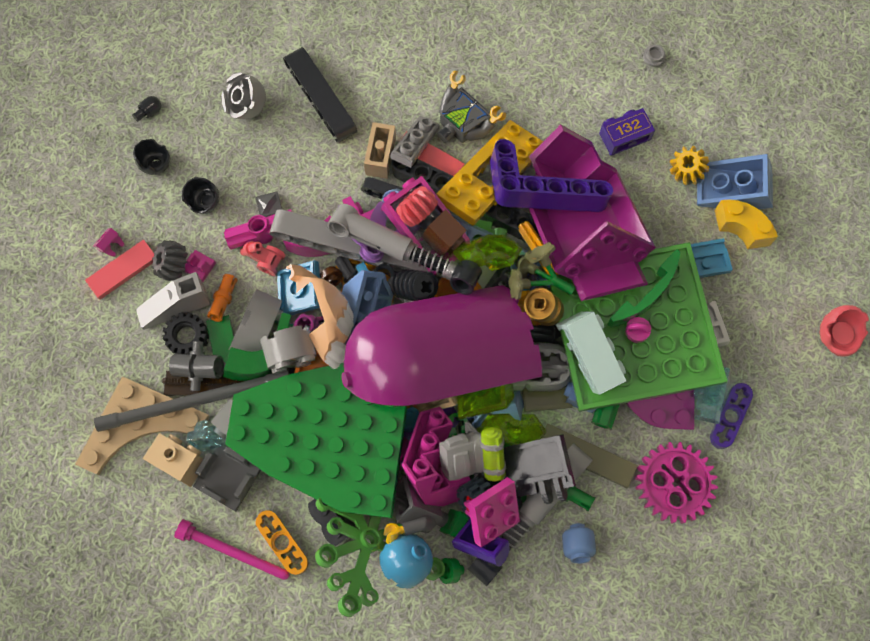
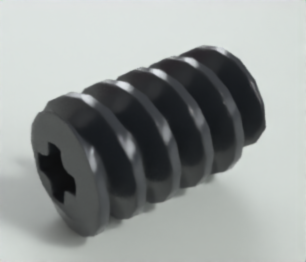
[390,269,439,301]

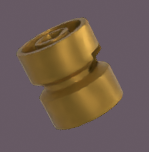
[524,288,564,326]

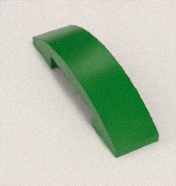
[607,249,680,328]

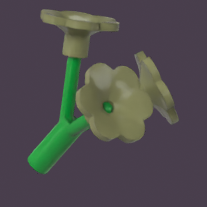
[509,242,575,300]

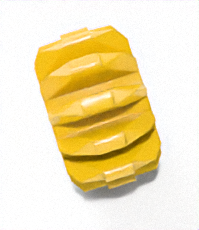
[670,146,709,185]

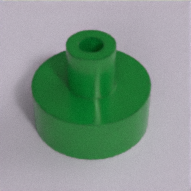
[440,558,465,584]

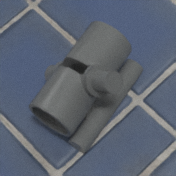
[169,341,226,391]

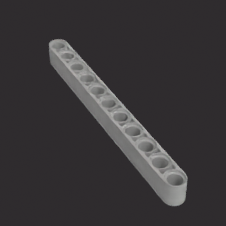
[270,209,525,289]

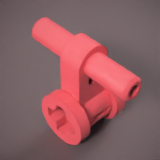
[240,241,286,276]

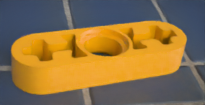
[256,510,309,575]

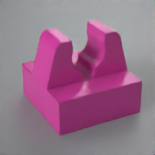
[93,228,124,256]
[185,250,216,282]

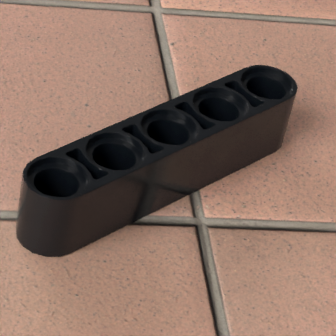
[283,47,358,143]

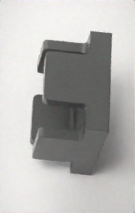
[193,444,261,512]

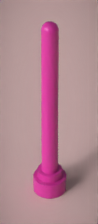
[174,519,289,580]

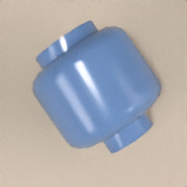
[562,523,596,564]

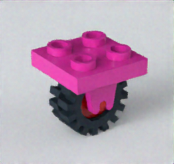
[457,477,520,548]

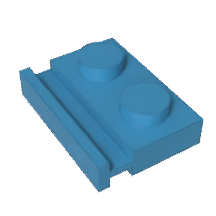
[691,238,733,278]

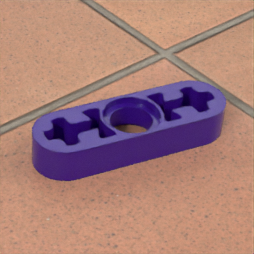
[710,383,753,449]

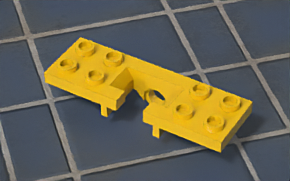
[436,120,543,226]

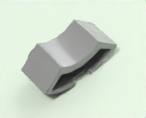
[229,289,283,352]

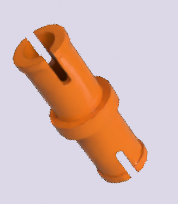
[207,274,238,322]

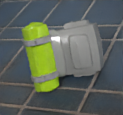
[439,422,506,482]

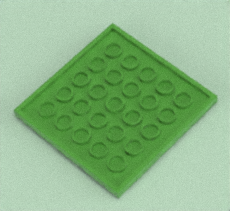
[550,242,728,412]

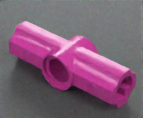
[224,209,292,250]

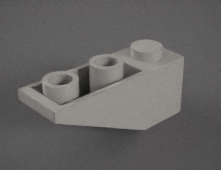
[136,272,211,330]

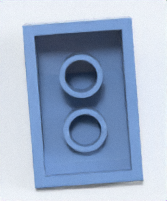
[697,154,773,209]

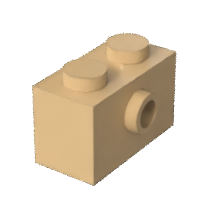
[143,433,203,487]

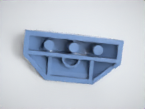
[342,270,393,345]

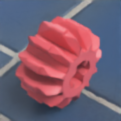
[396,186,438,227]

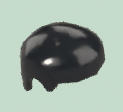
[133,139,171,175]
[182,177,219,214]

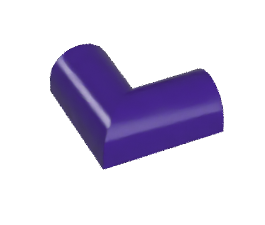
[452,518,510,566]

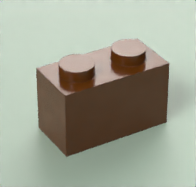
[421,209,467,256]

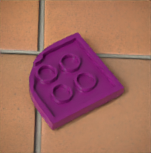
[626,390,695,430]

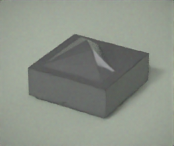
[255,191,282,217]

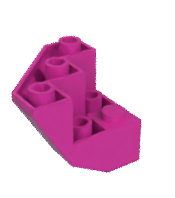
[402,407,471,506]

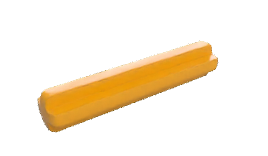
[518,221,558,276]

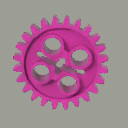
[635,442,718,524]

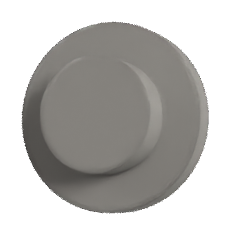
[643,45,666,67]

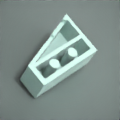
[555,311,626,395]

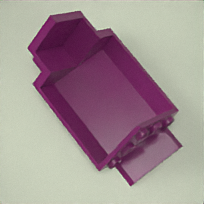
[529,124,656,301]

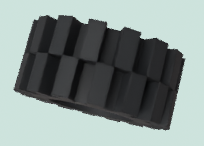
[162,312,209,354]

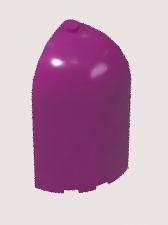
[342,285,542,406]

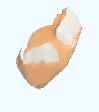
[286,264,354,369]

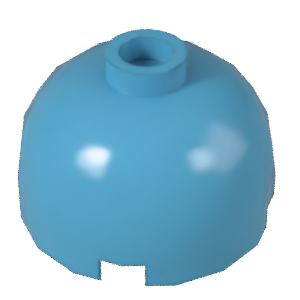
[380,534,433,589]

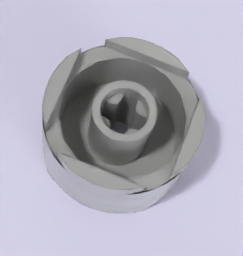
[260,326,317,374]

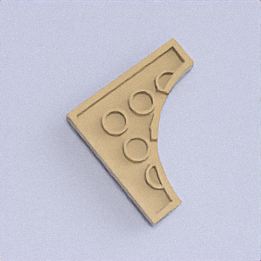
[75,376,210,475]

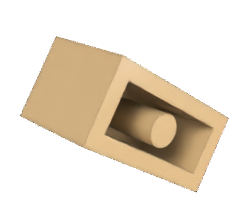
[364,122,396,179]

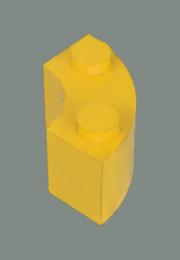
[714,200,778,249]

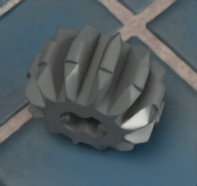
[152,240,188,281]

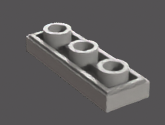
[390,116,440,168]

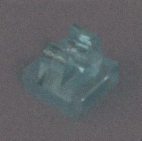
[186,420,223,452]

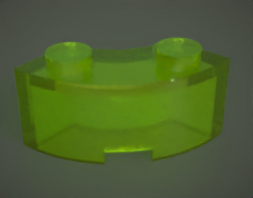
[453,234,522,271]
[477,413,547,447]

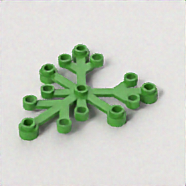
[315,497,445,617]

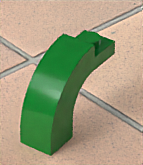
[223,312,294,381]

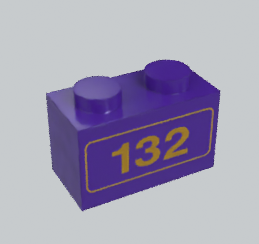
[599,108,655,156]

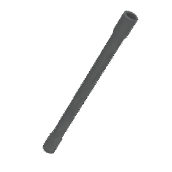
[94,369,290,432]

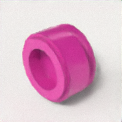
[625,317,652,343]

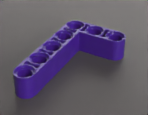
[490,139,613,212]

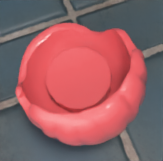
[820,305,869,357]

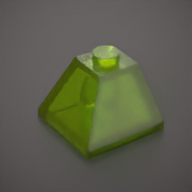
[457,383,514,419]

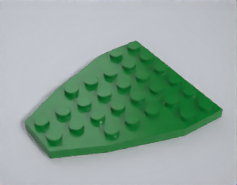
[225,363,408,518]

